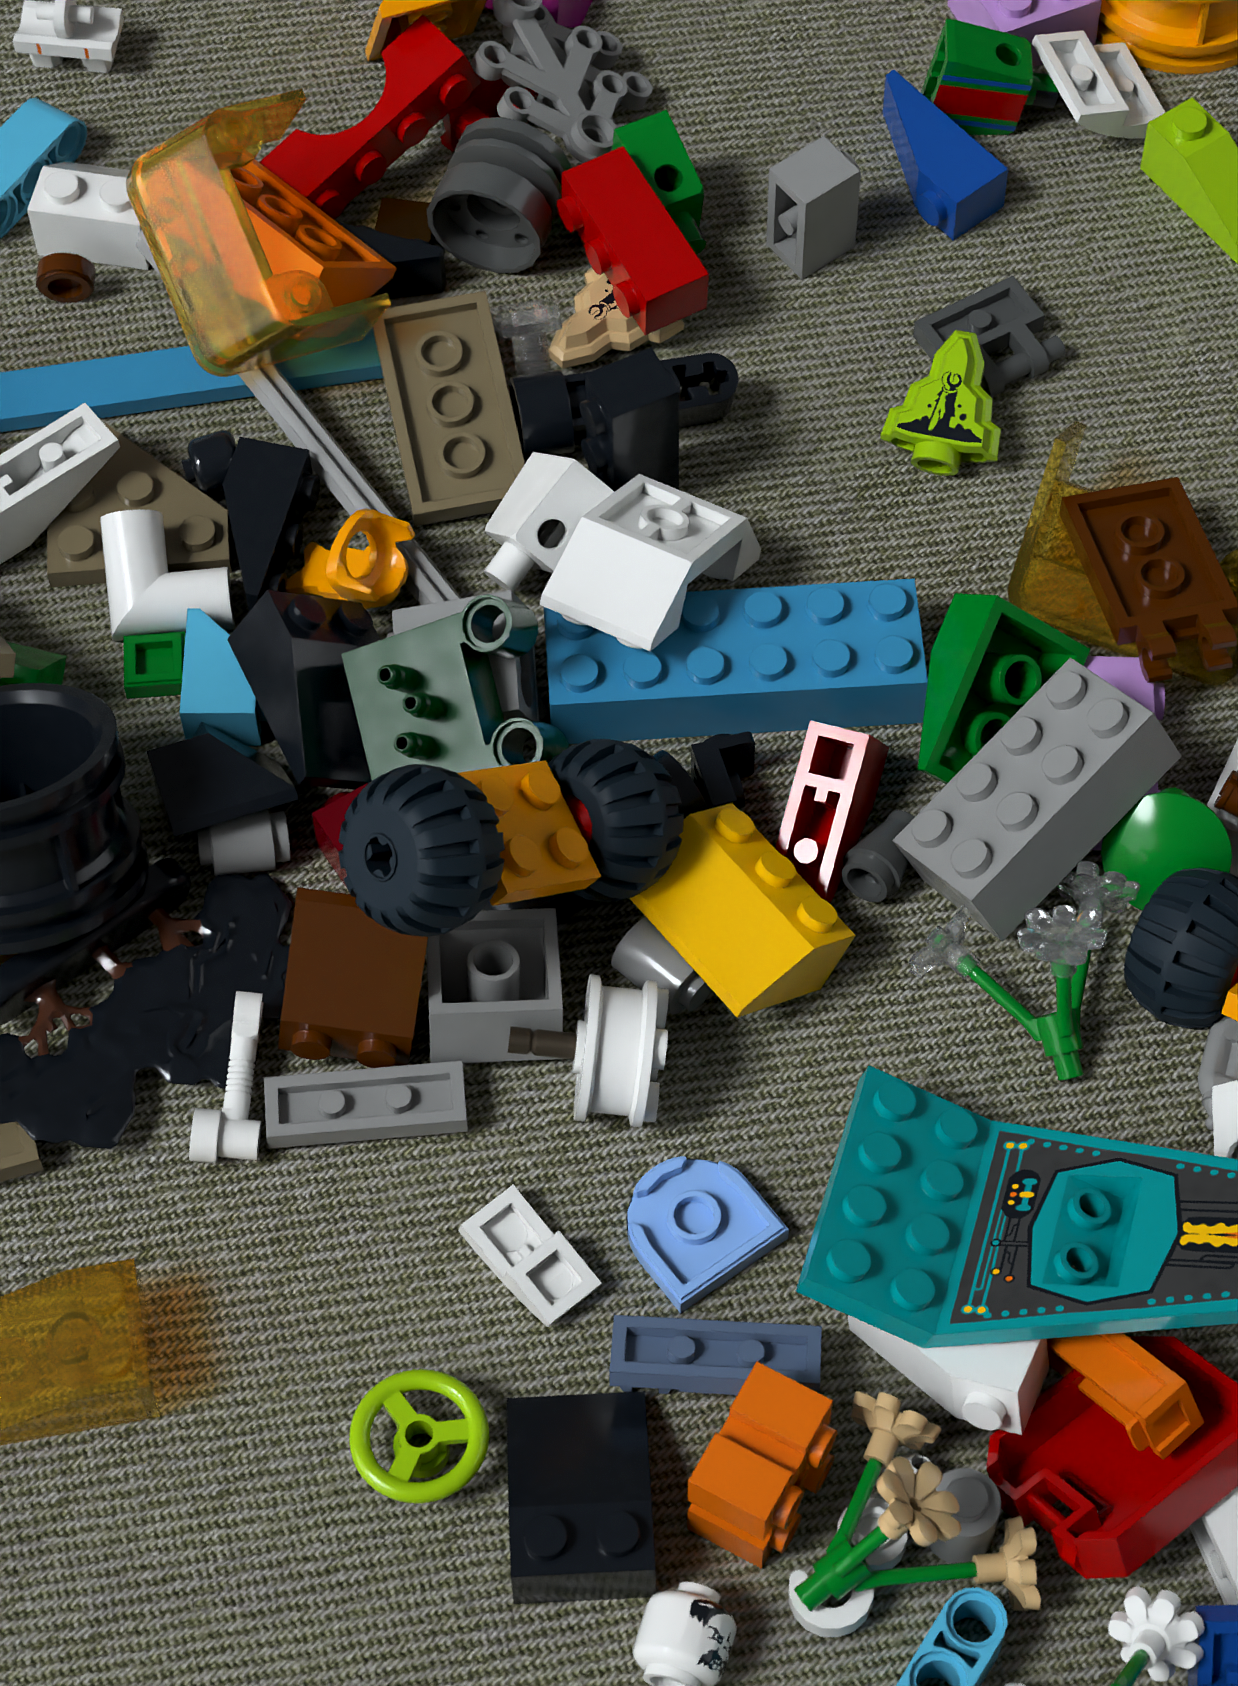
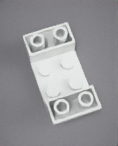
[540,474,761,651]

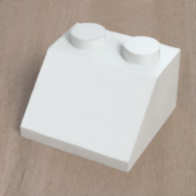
[27,161,158,270]

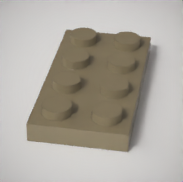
[370,291,525,526]

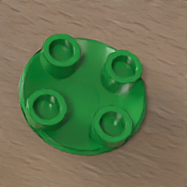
[1101,787,1232,911]

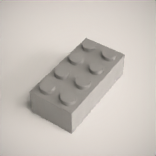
[892,657,1182,942]

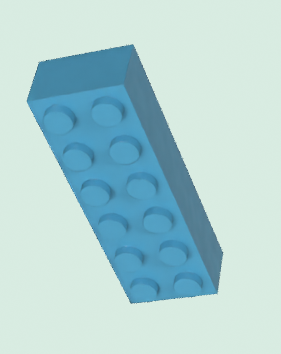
[543,578,928,744]

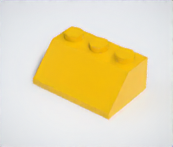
[629,803,856,1018]

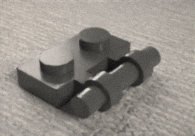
[913,276,1066,398]

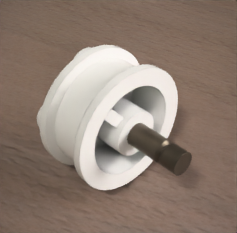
[508,974,669,1128]

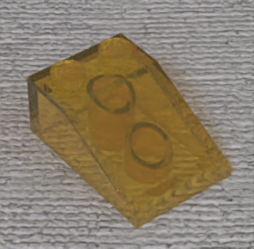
[0,1258,161,1446]

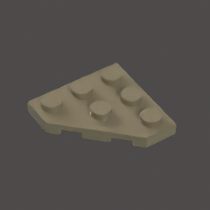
[47,423,232,587]

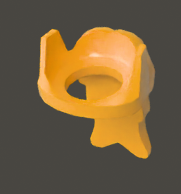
[286,508,415,609]

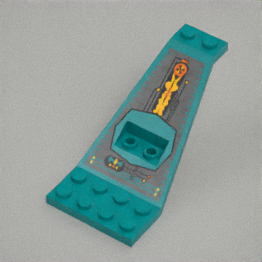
[796,1065,1238,1348]

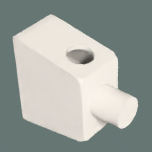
[484,452,615,592]

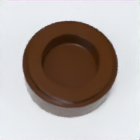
[36,252,95,303]

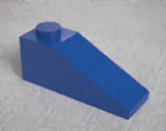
[883,70,1008,240]

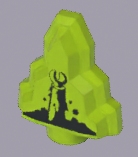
[880,330,1001,476]

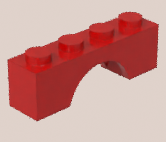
[259,14,481,220]

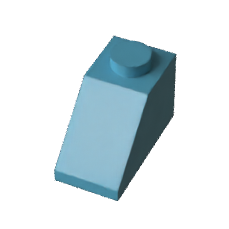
[179,608,267,746]

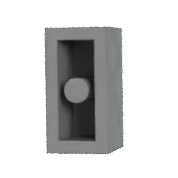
[766,135,861,280]

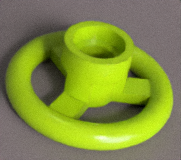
[349,1369,489,1504]

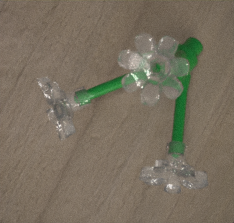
[908,861,1140,1081]

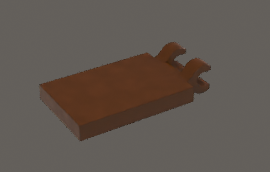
[1060,477,1238,683]

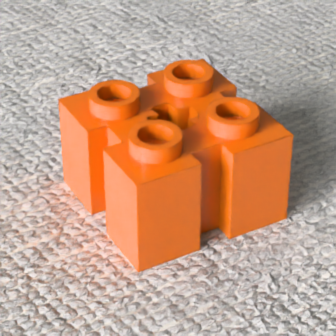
[687,1362,838,1569]

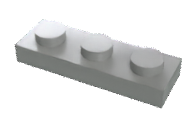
[264,1060,468,1149]

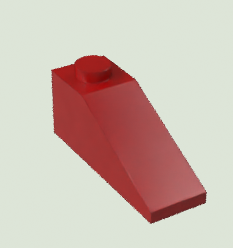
[775,720,889,903]

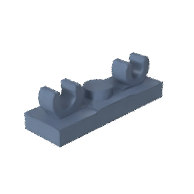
[609,1315,822,1395]

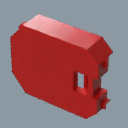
[986,1336,1238,1579]

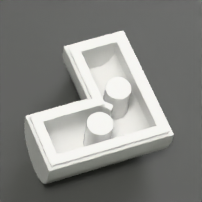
[100,509,235,642]

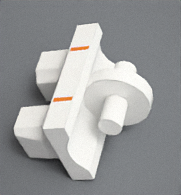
[13,0,124,73]

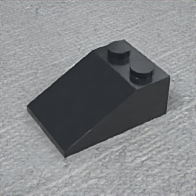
[227,590,380,790]
[507,1391,656,1604]

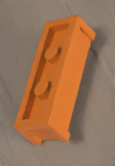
[1047,1333,1204,1460]

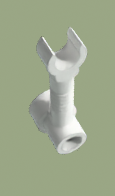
[189,991,264,1163]

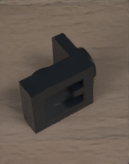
[691,731,755,809]

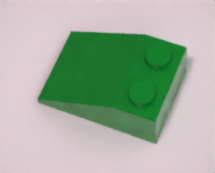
[918,593,1091,785]

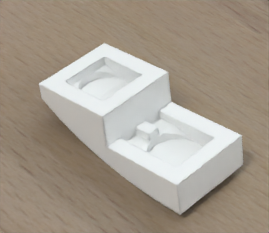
[458,1185,602,1327]

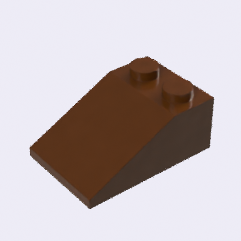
[278,887,428,1068]

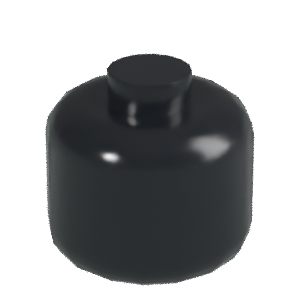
[181,430,237,496]

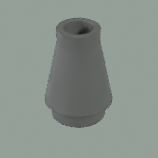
[842,810,914,902]

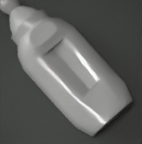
[1198,1016,1238,1131]

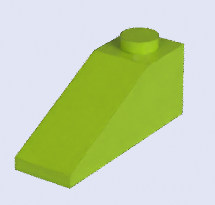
[1140,97,1238,264]

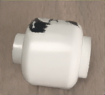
[632,1582,737,1686]

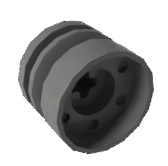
[427,117,571,273]

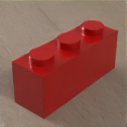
[557,146,709,335]

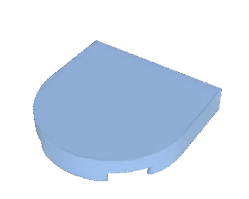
[627,1156,789,1314]

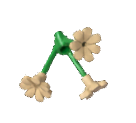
[794,1391,1041,1612]

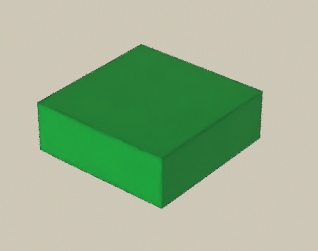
[123,631,185,699]

